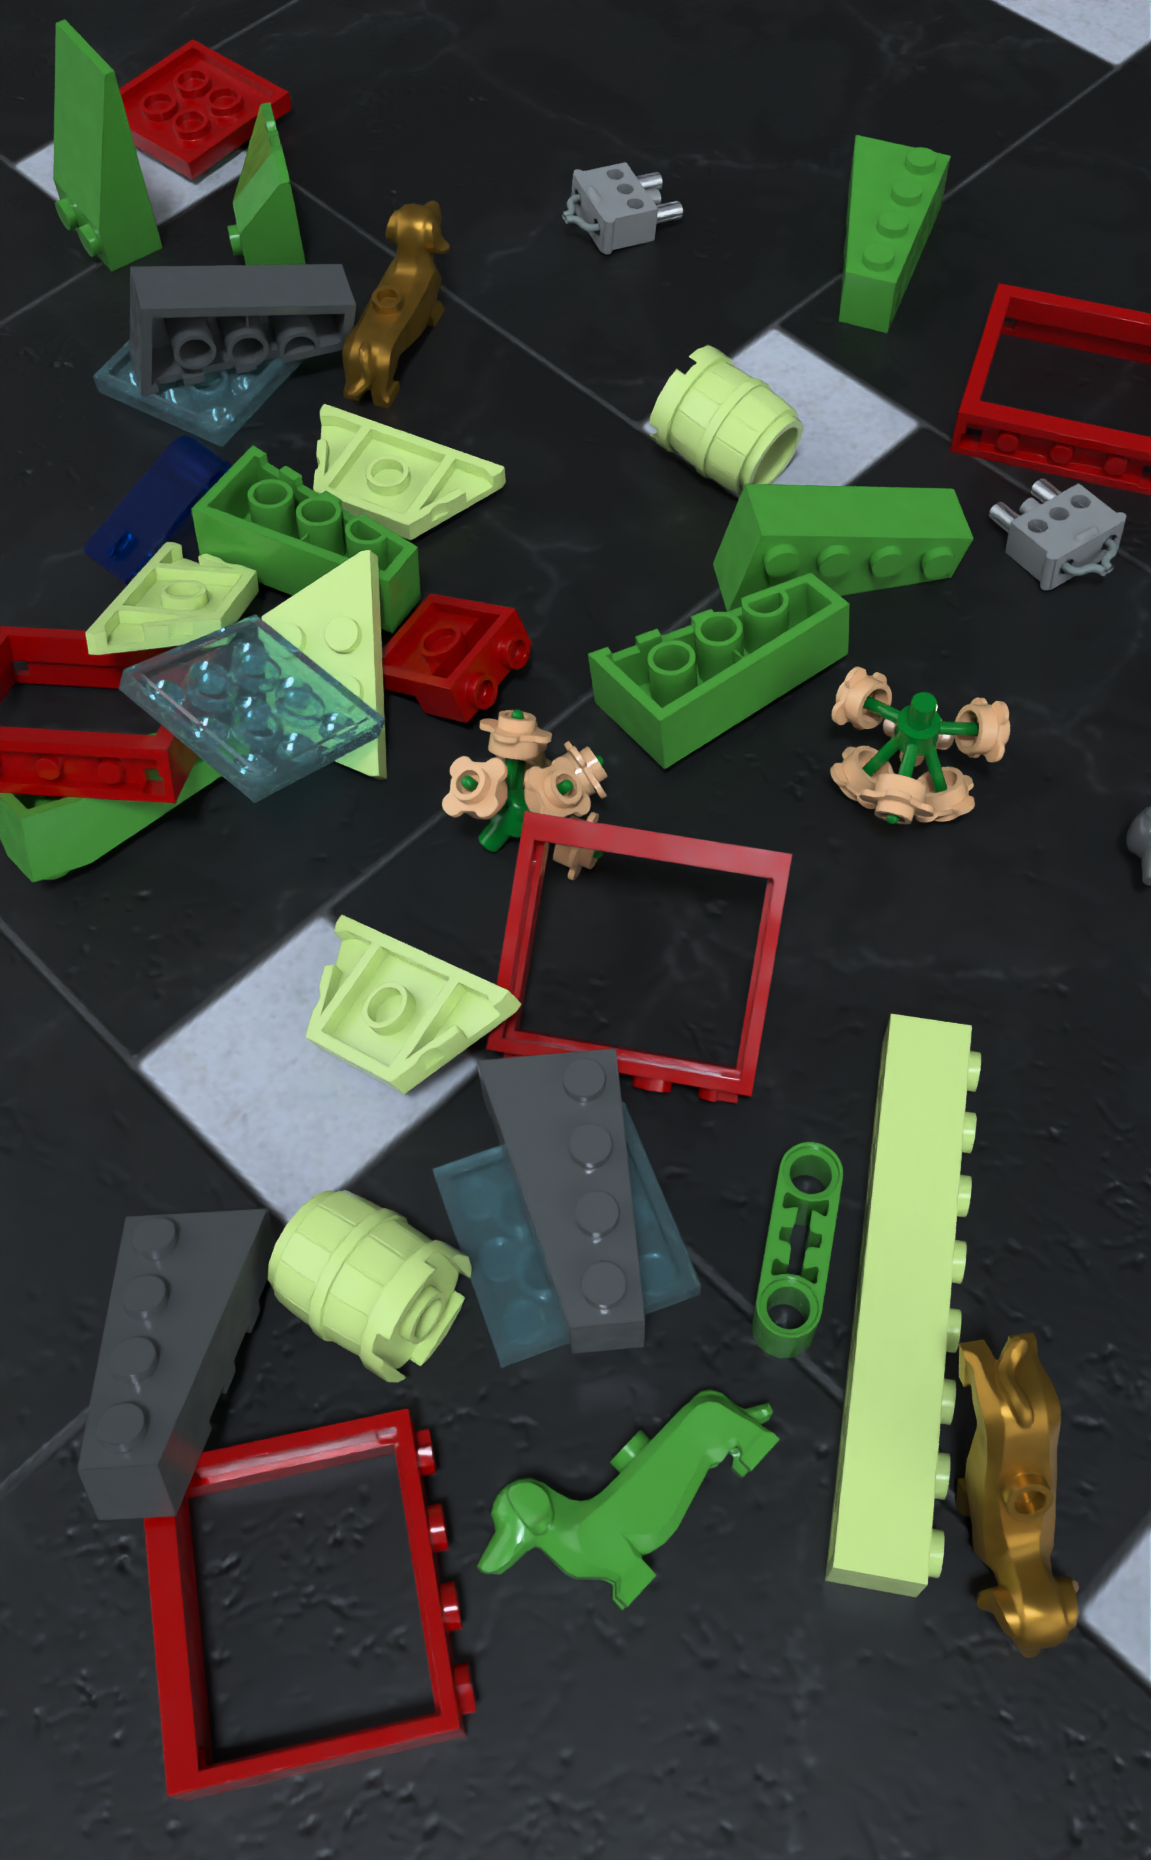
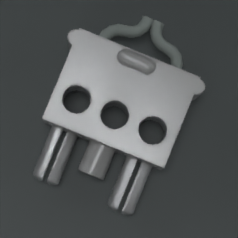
[562,162,683,255]
[989,478,1126,590]

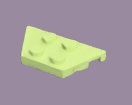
[313,404,506,540]
[85,542,259,655]
[262,550,387,780]
[306,915,521,1094]

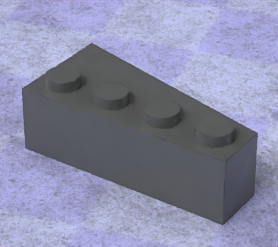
[130,264,356,396]
[77,1209,276,1521]

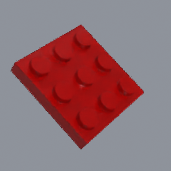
[119,39,292,180]

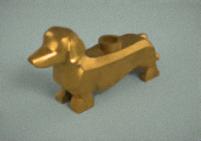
[342,201,450,409]
[956,1332,1079,1658]

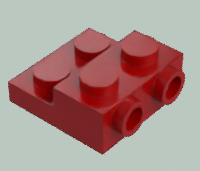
[382,593,532,723]

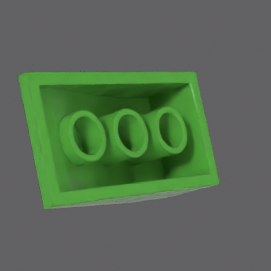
[53,19,163,272]

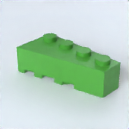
[839,135,951,333]
[191,445,421,633]
[713,484,974,612]
[588,573,849,769]

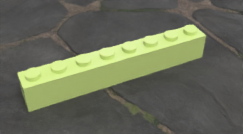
[825,1014,981,1597]

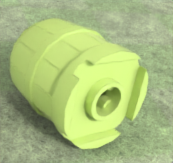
[649,345,803,495]
[268,1190,472,1383]

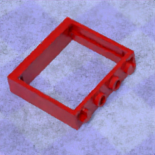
[950,283,1151,496]
[0,626,231,804]
[486,811,792,1104]
[144,1408,477,1801]

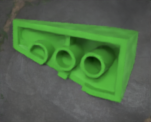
[227,102,306,265]
[0,724,249,883]

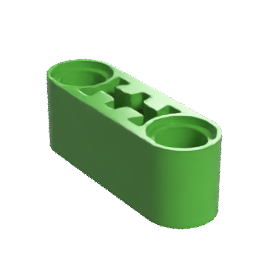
[752,1142,843,1358]

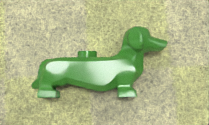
[476,1389,780,1610]

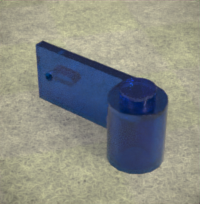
[81,435,233,585]

